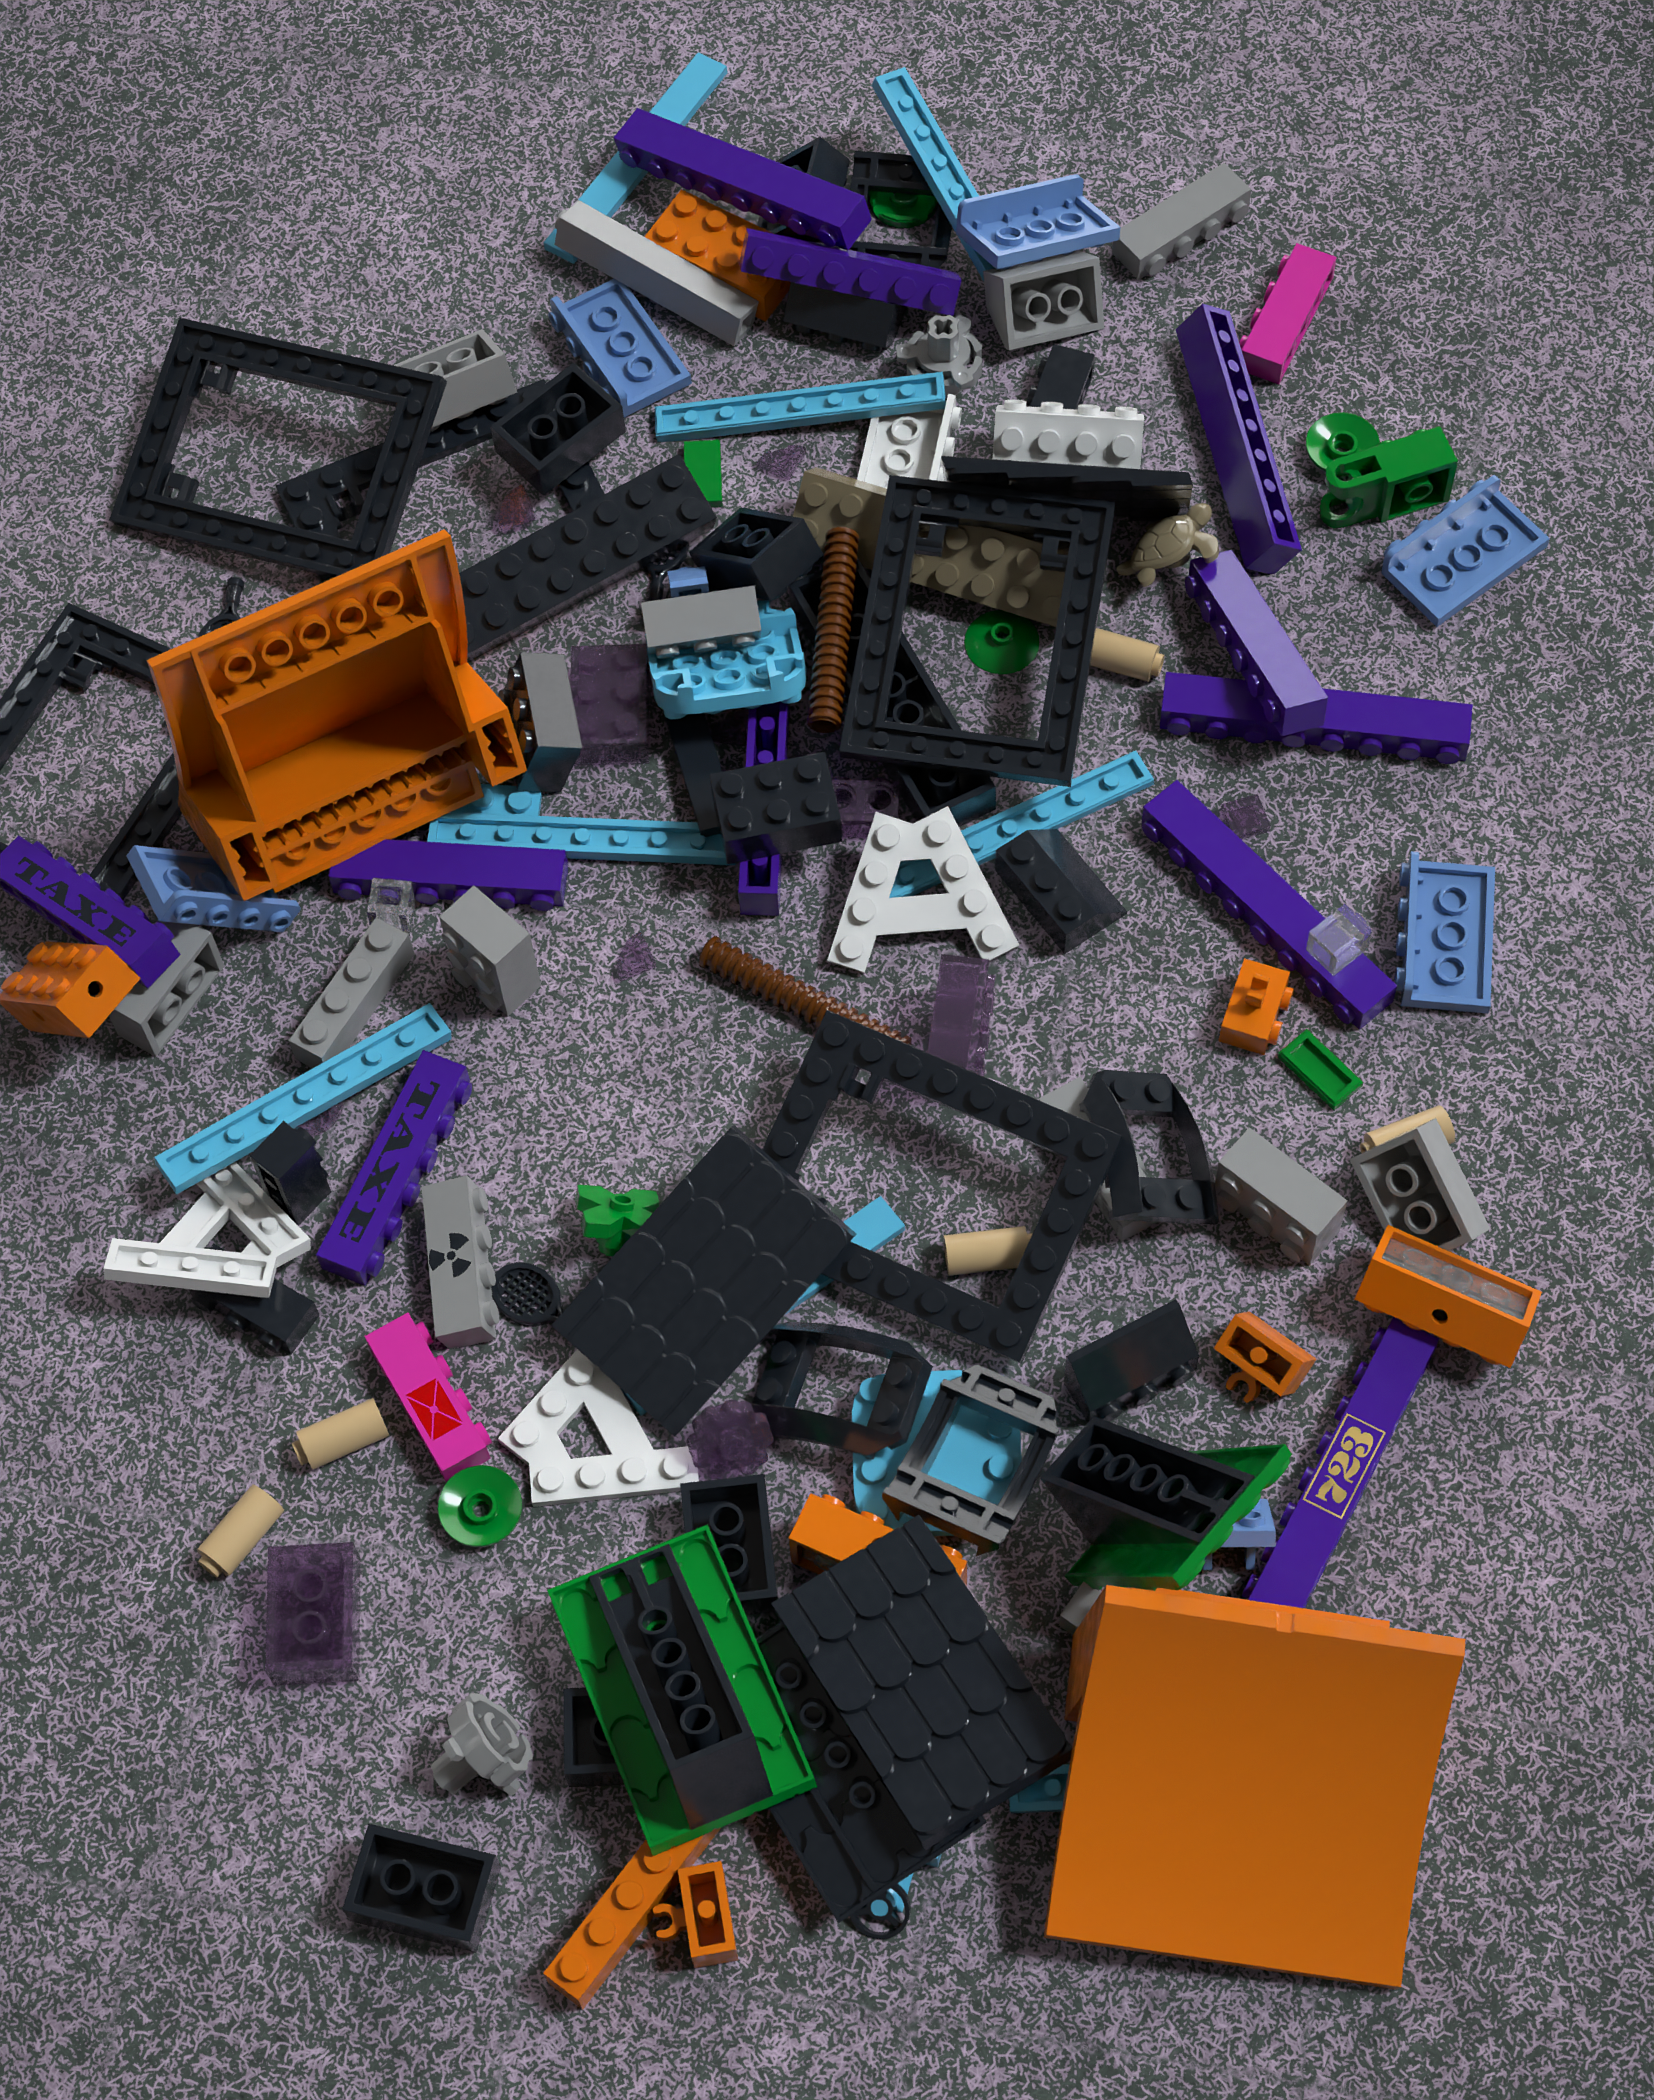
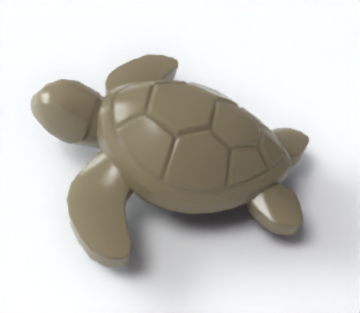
[1116,503,1219,587]

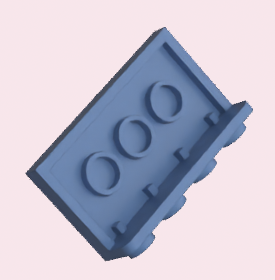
[956,174,1121,269]
[548,279,692,417]
[1381,475,1550,627]
[126,845,301,932]
[1394,851,1495,1014]

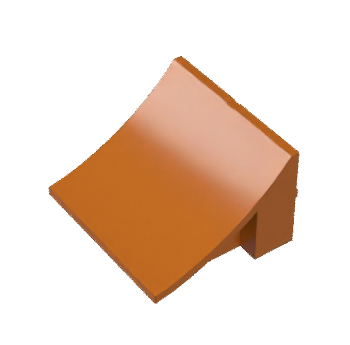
[147,529,527,901]
[1044,1585,1466,1990]

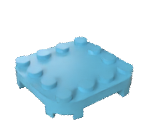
[645,600,806,719]
[852,1370,1022,1536]

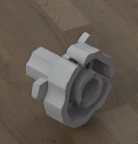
[896,315,983,398]
[430,1693,533,1796]

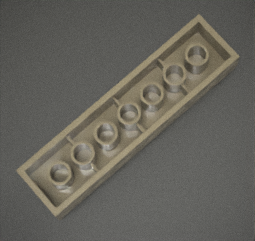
[793,467,1069,627]

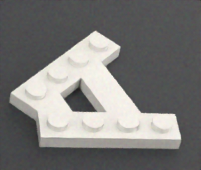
[827,806,1019,973]
[104,1162,311,1298]
[498,1349,699,1507]

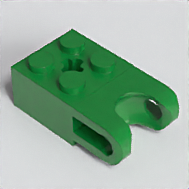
[1319,426,1458,528]

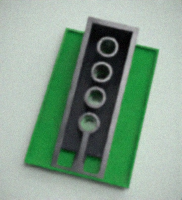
[1040,1416,1292,1591]
[547,1524,817,1856]

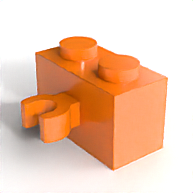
[1219,958,1294,1055]
[1214,1311,1316,1403]
[653,1861,738,1968]

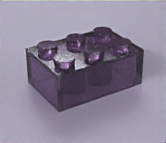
[570,644,650,766]
[927,954,996,1077]
[265,1542,361,1686]

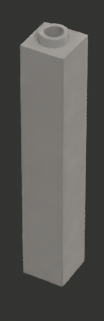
[554,200,759,346]

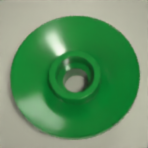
[1306,412,1380,476]
[964,610,1040,674]
[438,1465,522,1547]

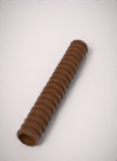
[807,527,859,733]
[699,936,912,1046]

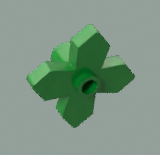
[575,1184,659,1257]

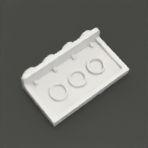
[857,394,962,489]
[992,400,1144,469]

